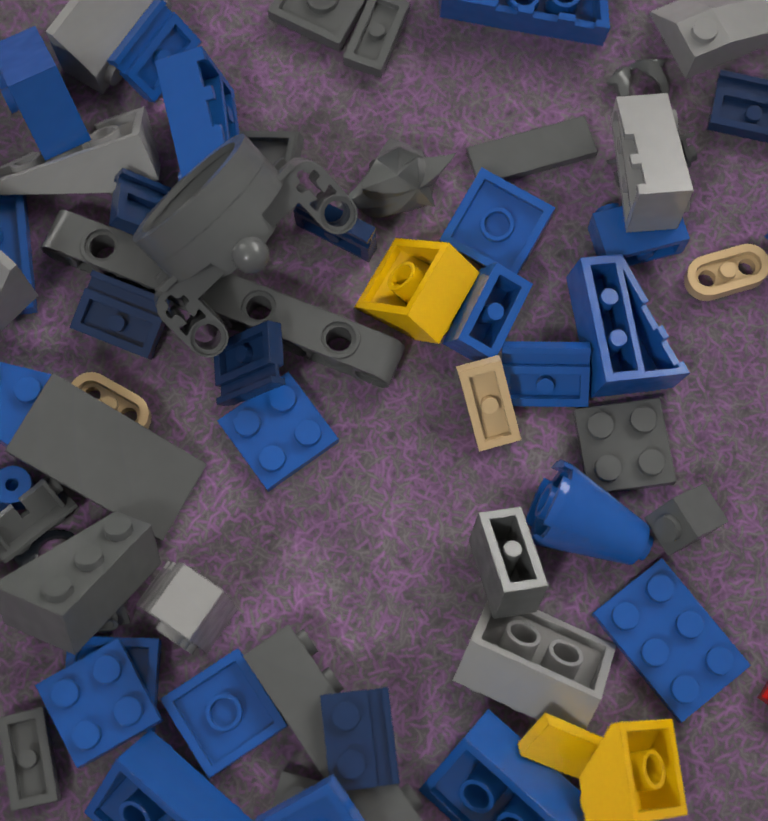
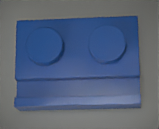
[107,0,201,103]
[502,341,591,407]

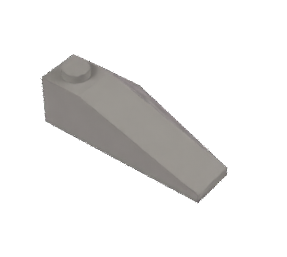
[649,0,768,79]
[0,106,161,195]

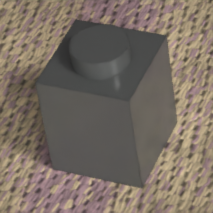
[644,483,729,556]

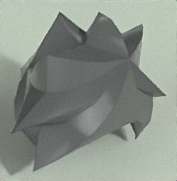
[336,137,457,218]

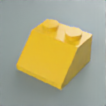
[354,238,480,344]
[579,719,688,821]

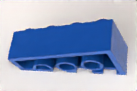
[439,0,610,46]

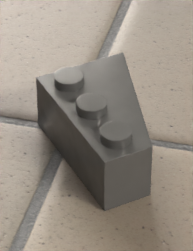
[0,511,161,655]

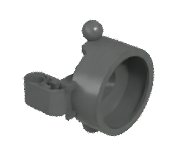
[132,133,358,358]

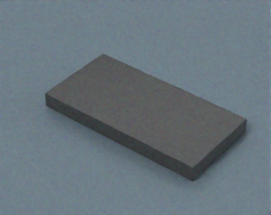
[5,373,207,541]

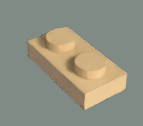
[456,355,521,452]

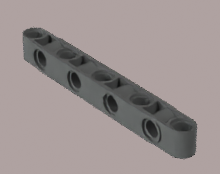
[41,210,405,388]

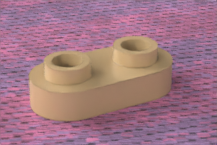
[684,244,768,301]
[71,372,152,429]

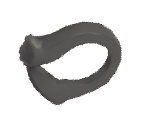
[606,59,669,97]

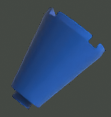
[525,459,653,565]

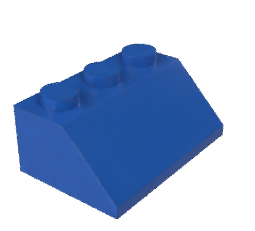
[419,709,585,821]
[84,729,253,821]

